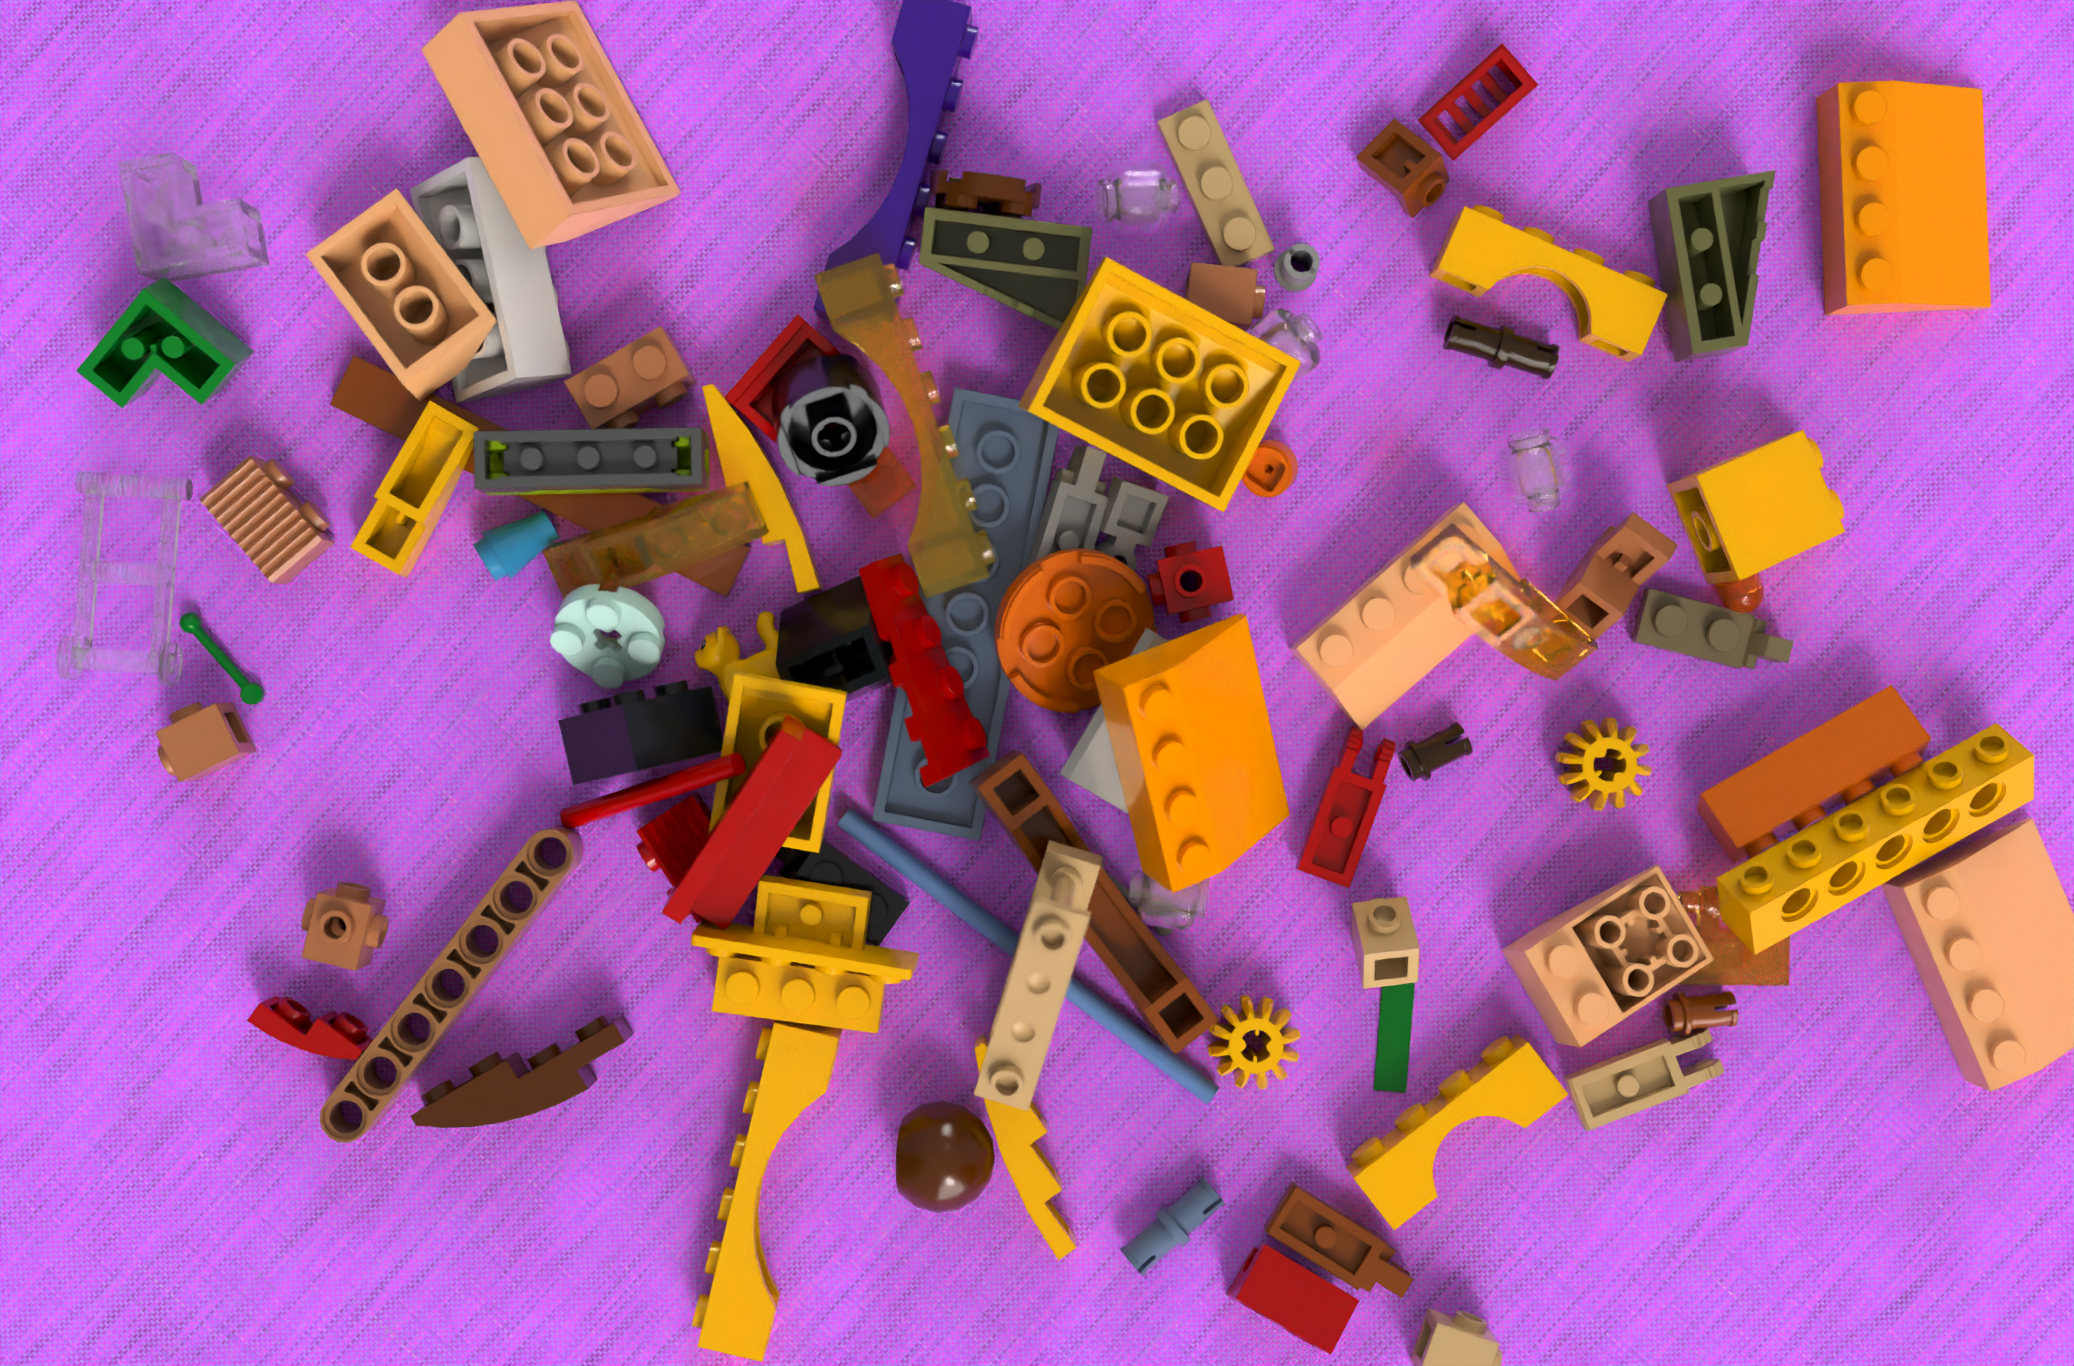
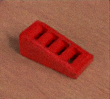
[1418,43,1538,161]

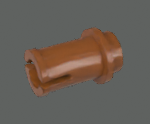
[1662,991,1738,1036]

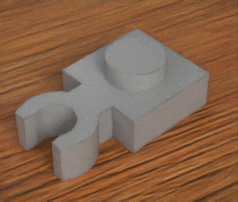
[1094,476,1169,572]

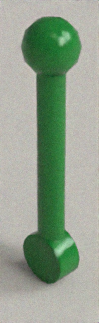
[179,612,265,705]

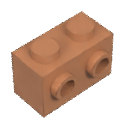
[564,326,697,429]

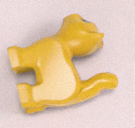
[694,611,781,703]

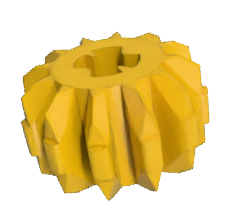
[1555,717,1652,811]
[1207,995,1301,1089]

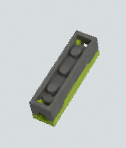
[474,427,710,496]

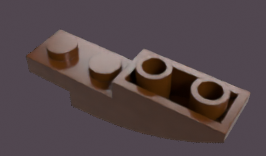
[411,1015,634,1128]

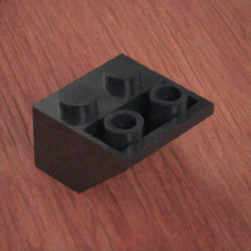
[776,576,894,702]

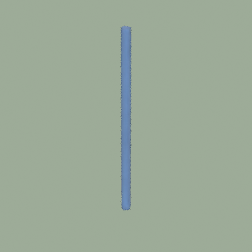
[837,808,1219,1104]

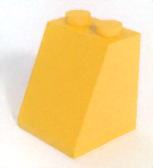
[1666,429,1845,584]

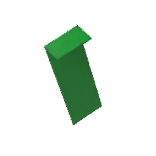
[1374,979,1419,1093]

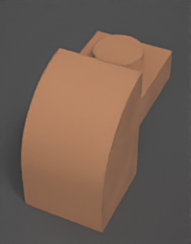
[1551,512,1678,640]

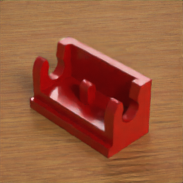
[724,314,840,443]
[1226,1243,1360,1355]

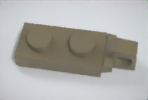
[1631,588,1794,669]

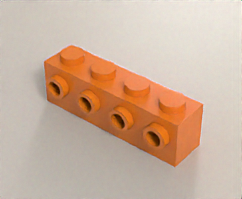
[1696,685,1931,864]

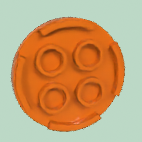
[994,548,1157,713]

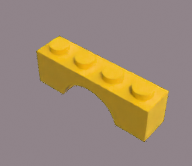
[1429,205,1668,362]
[1346,1034,1569,1230]

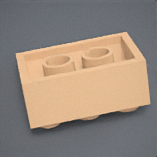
[305,188,497,401]

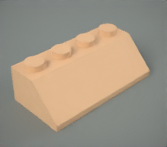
[1289,502,1525,730]

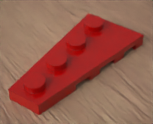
[858,553,990,787]

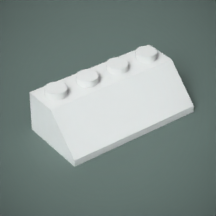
[410,157,572,403]

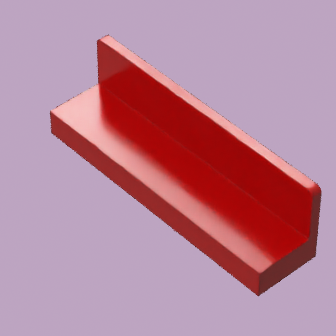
[661,714,843,929]

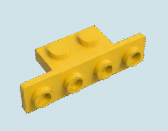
[691,875,919,984]

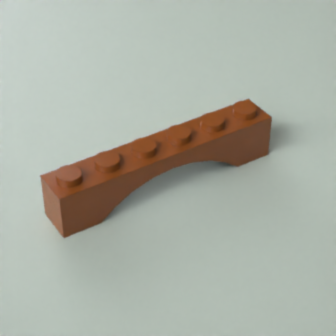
[968,749,1219,1055]

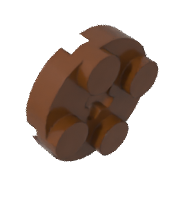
[929,170,1042,219]

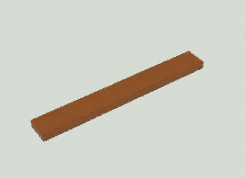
[330,355,752,597]

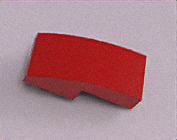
[247,995,373,1060]

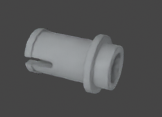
[1274,243,1320,292]

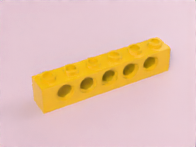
[1716,723,2034,955]

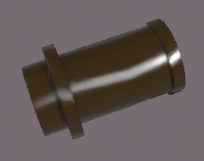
[1398,722,1473,781]

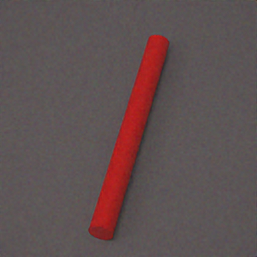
[560,753,746,829]

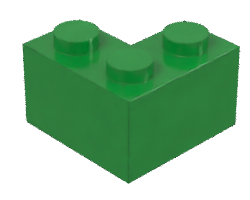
[76,277,255,408]

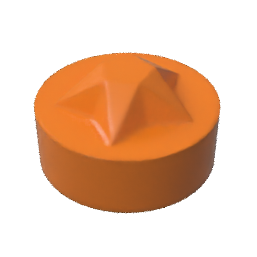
[1241,440,1298,498]

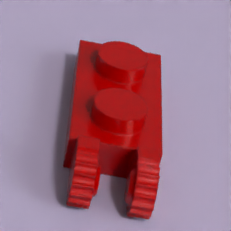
[1295,726,1396,888]

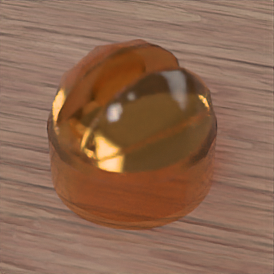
[1715,572,1764,614]

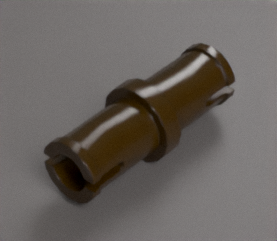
[1443,315,1560,379]

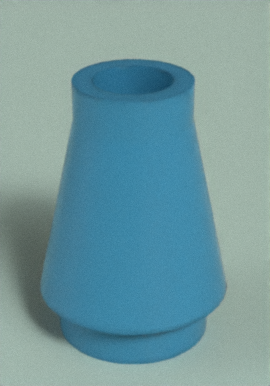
[473,510,560,582]

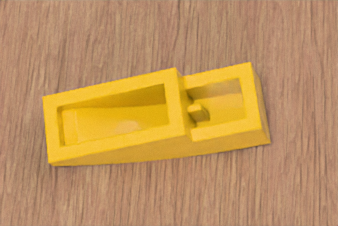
[350,401,480,578]

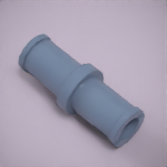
[1120,1177,1226,1276]

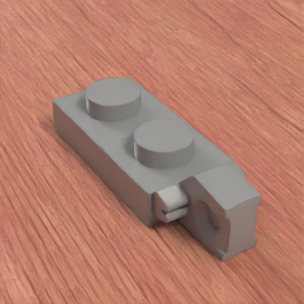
[1026,445,1109,568]

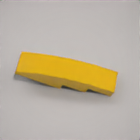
[702,384,823,594]
[974,1034,1077,1261]

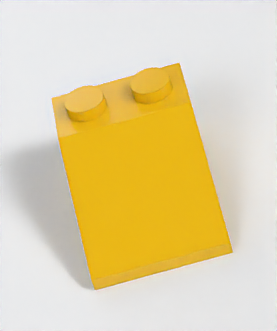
[709,671,847,853]

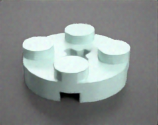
[550,584,666,689]

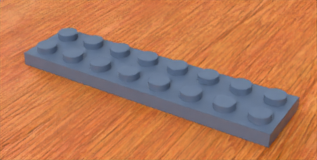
[872,388,1059,841]

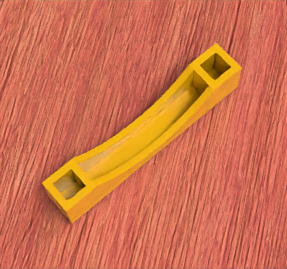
[692,1020,842,1362]

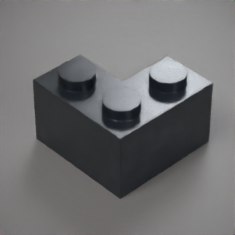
[558,680,723,785]

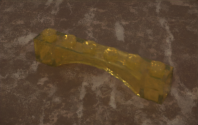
[814,253,996,598]

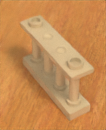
[974,840,1103,1111]

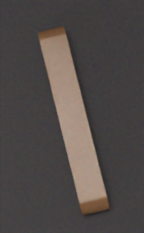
[320,826,584,1143]

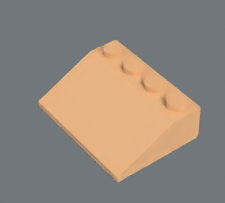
[421,0,681,249]
[1881,818,2074,1092]

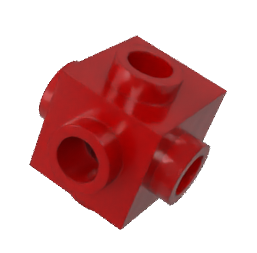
[1147,541,1234,623]

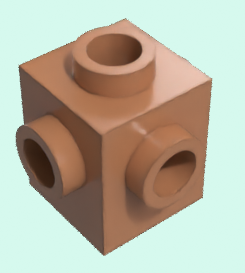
[301,881,389,971]

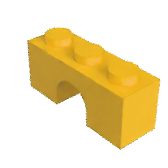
[712,953,887,1033]

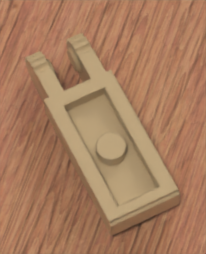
[1563,1028,1725,1131]

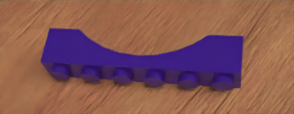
[813,0,979,335]

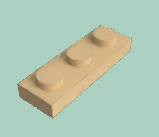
[1156,99,1275,267]

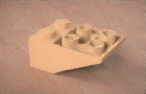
[1502,865,1714,1047]

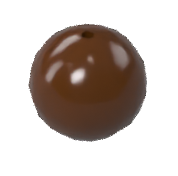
[896,1101,995,1213]

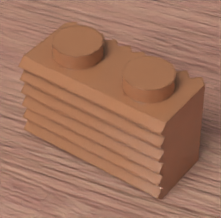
[199,455,335,585]

